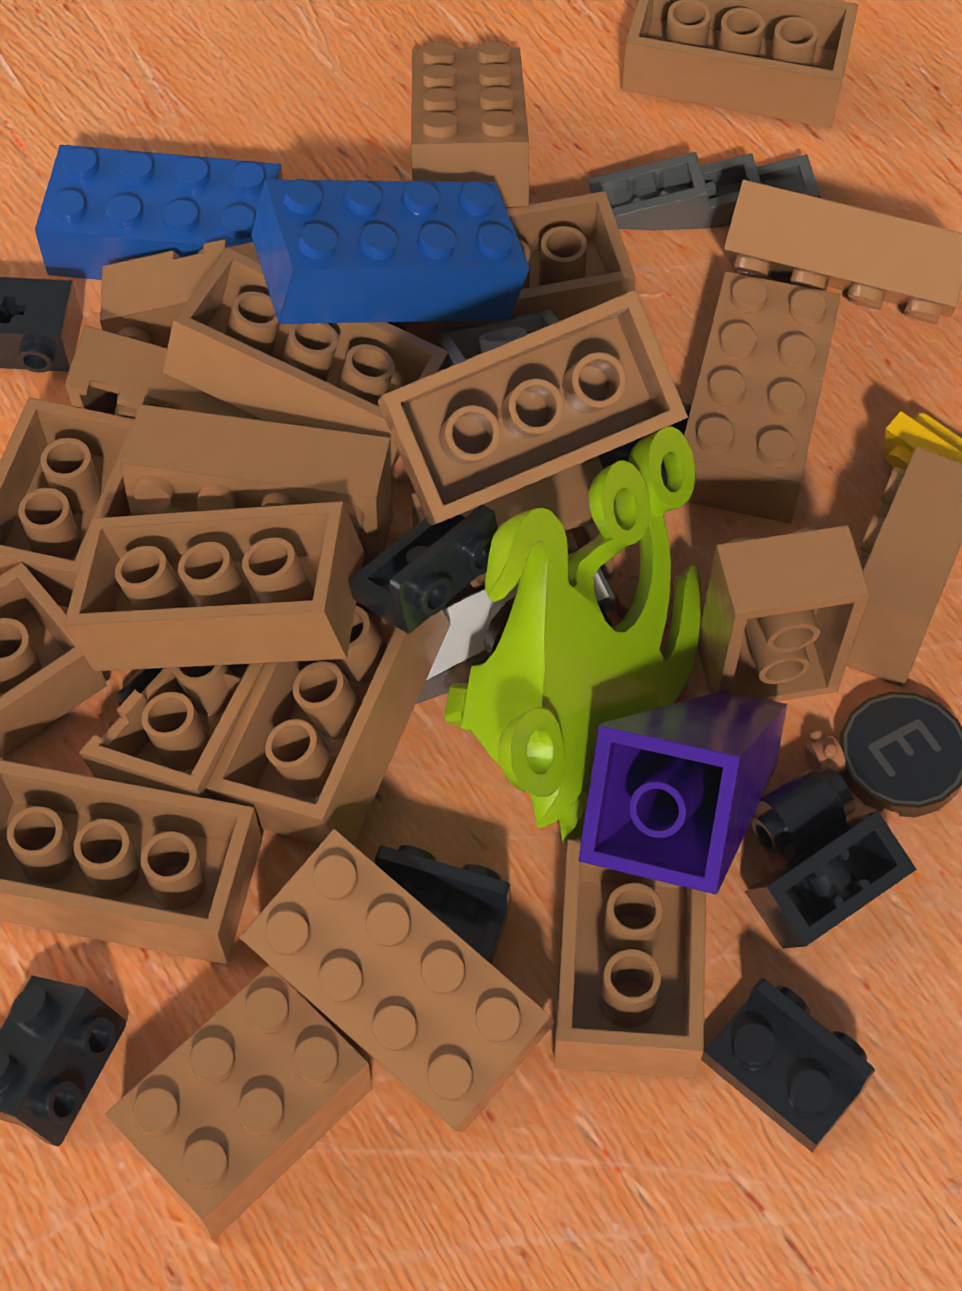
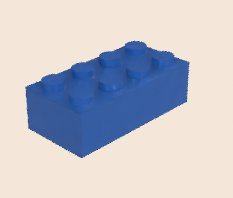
[35,144,283,280]
[251,179,530,324]

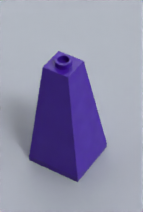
[578,690,787,895]

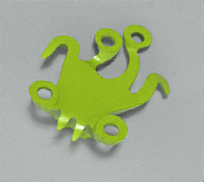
[444,426,703,843]

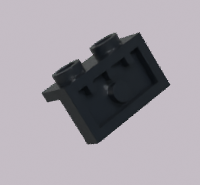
[701,978,875,1153]

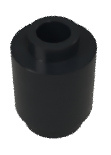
[752,767,855,859]

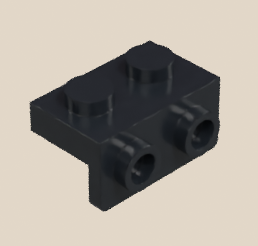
[348,505,498,634]
[375,845,511,965]
[0,975,126,1146]

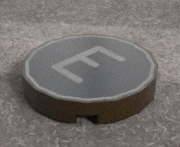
[839,692,962,818]

